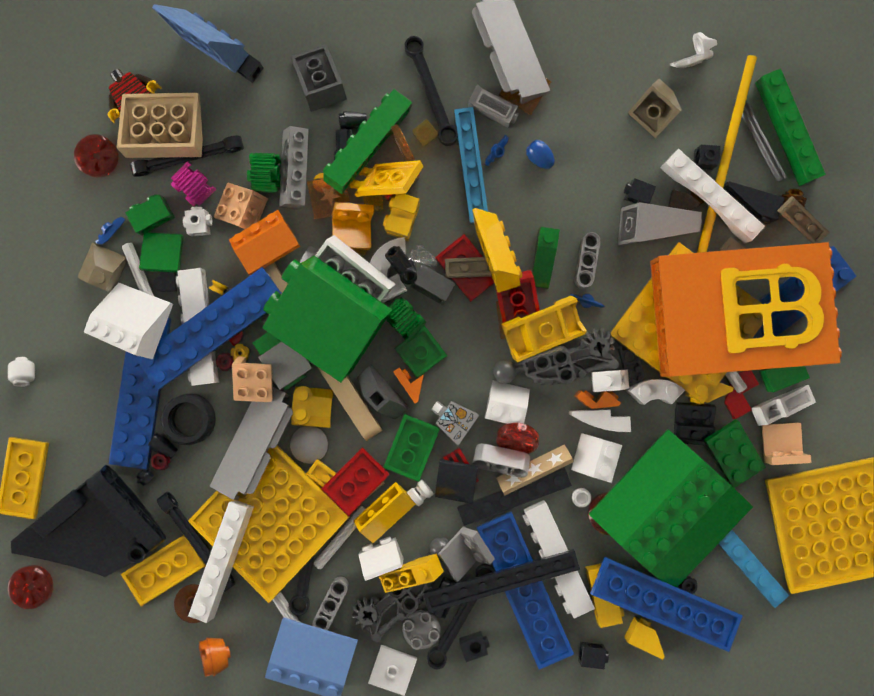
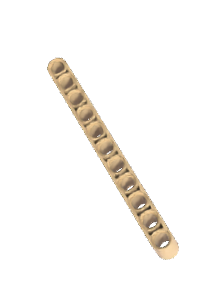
[264,263,383,441]

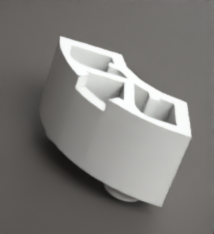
[370,237,406,278]
[626,379,685,405]

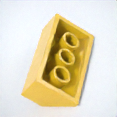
[472,208,522,293]

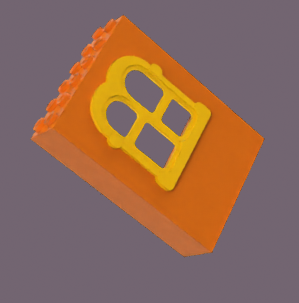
[650,242,842,377]

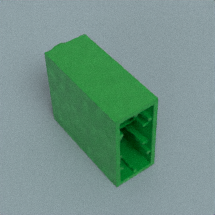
[262,255,392,383]

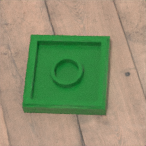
[139,232,184,273]
[394,325,447,378]

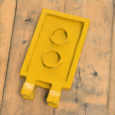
[349,160,424,197]

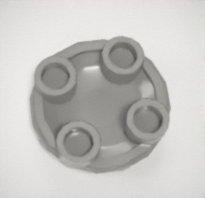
[290,426,329,464]
[402,610,441,650]

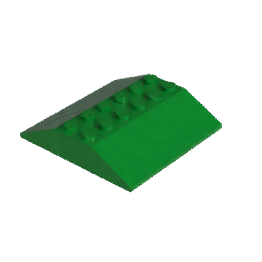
[589,429,753,587]

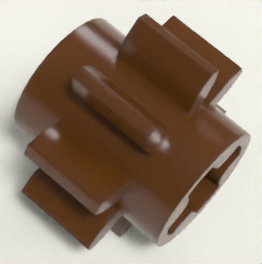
[781,189,807,207]

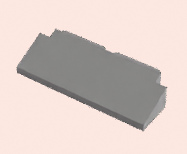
[472,0,550,104]
[209,387,293,500]

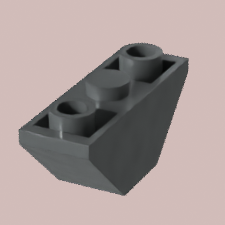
[357,365,409,419]

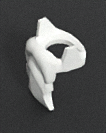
[670,32,717,68]

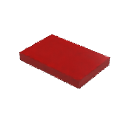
[435,234,494,302]
[321,447,390,517]

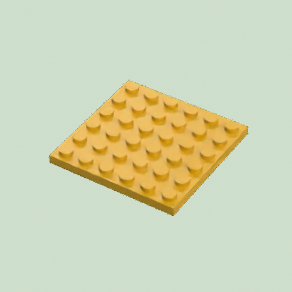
[610,242,763,404]
[188,445,350,603]
[765,457,874,594]

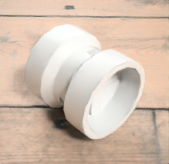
[407,480,434,506]

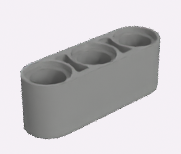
[574,232,600,289]
[473,444,530,478]
[312,576,349,630]

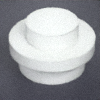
[572,488,591,507]

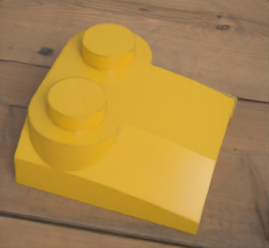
[291,386,334,428]

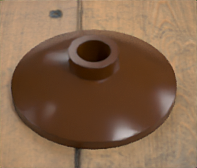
[174,584,201,623]

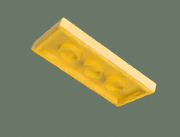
[0,437,49,519]
[121,535,206,607]

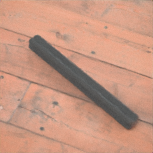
[735,99,788,182]

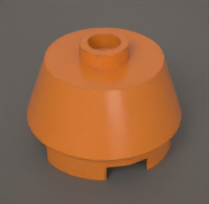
[199,637,231,677]

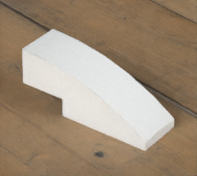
[751,385,816,426]
[569,409,631,432]

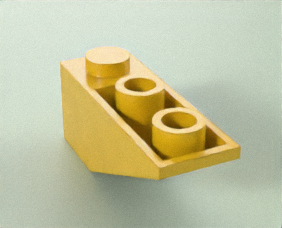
[379,553,444,593]

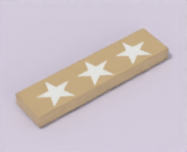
[496,444,574,495]

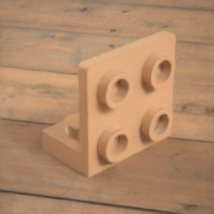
[214,183,268,230]
[232,356,273,402]
[762,423,811,465]

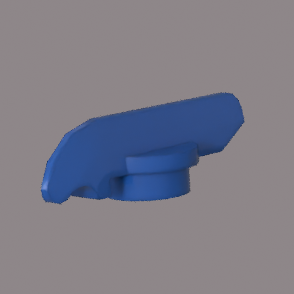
[485,135,509,166]
[95,217,125,244]
[570,293,605,308]

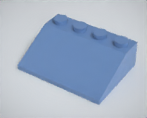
[152,4,249,73]
[265,617,358,696]

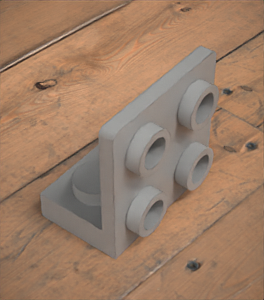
[438,527,495,581]

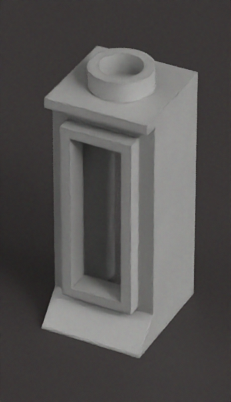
[468,84,519,128]

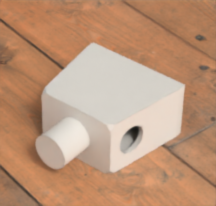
[591,369,629,392]

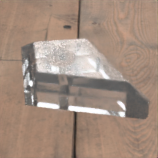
[409,245,437,267]

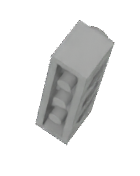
[279,126,308,209]

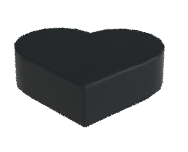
[153,272,177,292]

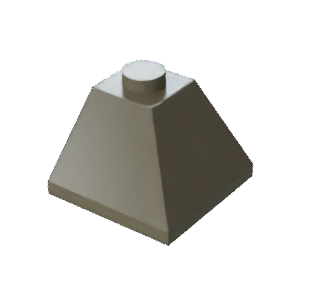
[628,79,682,138]
[77,243,127,292]

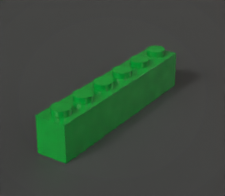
[755,68,826,187]
[323,89,412,194]

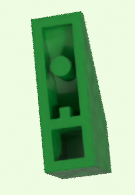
[532,227,560,289]

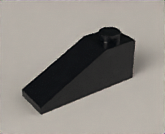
[723,181,784,224]

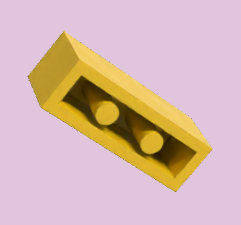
[353,482,416,543]
[585,563,624,628]

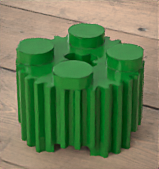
[247,153,281,193]
[386,297,426,342]

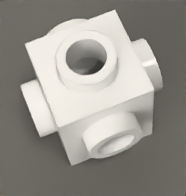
[183,207,212,237]

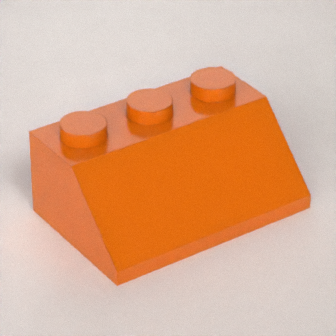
[229,210,300,275]

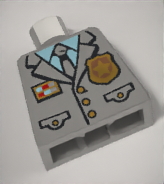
[431,401,479,445]

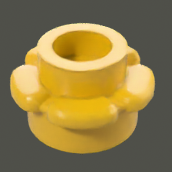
[230,344,250,361]

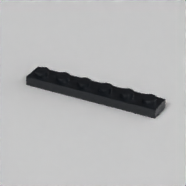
[457,467,572,526]

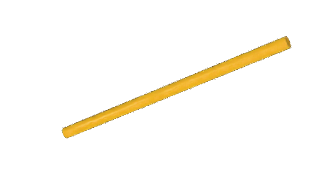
[697,55,757,253]

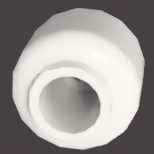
[8,357,35,386]

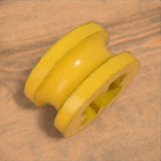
[209,280,228,295]

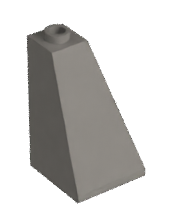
[618,202,702,246]

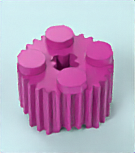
[171,161,216,206]

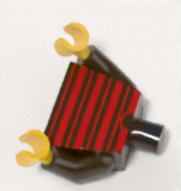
[108,69,162,123]

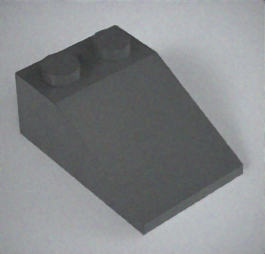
[291,45,347,112]

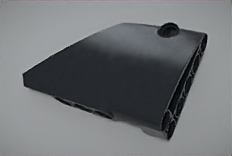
[11,465,166,577]

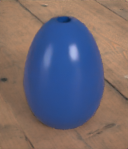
[526,140,555,169]

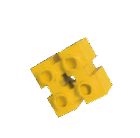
[383,194,420,241]

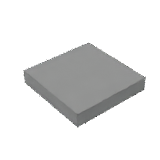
[258,342,313,390]

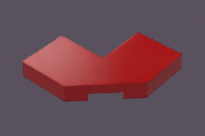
[724,370,759,419]

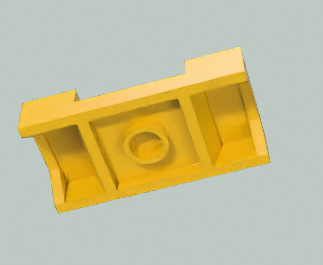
[501,296,587,362]

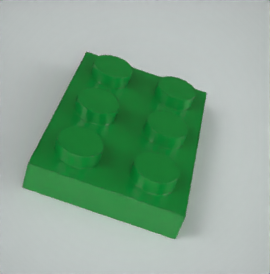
[383,414,440,482]
[704,419,766,488]

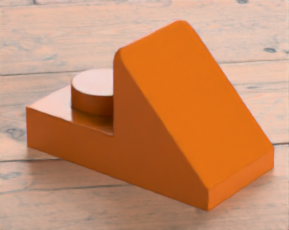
[394,367,424,403]

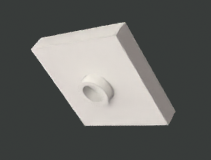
[368,645,417,696]

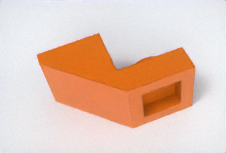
[574,390,621,409]

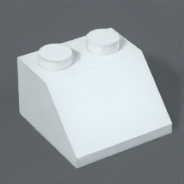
[484,380,530,427]
[571,433,622,483]
[358,536,404,581]

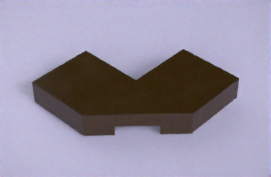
[668,180,715,210]

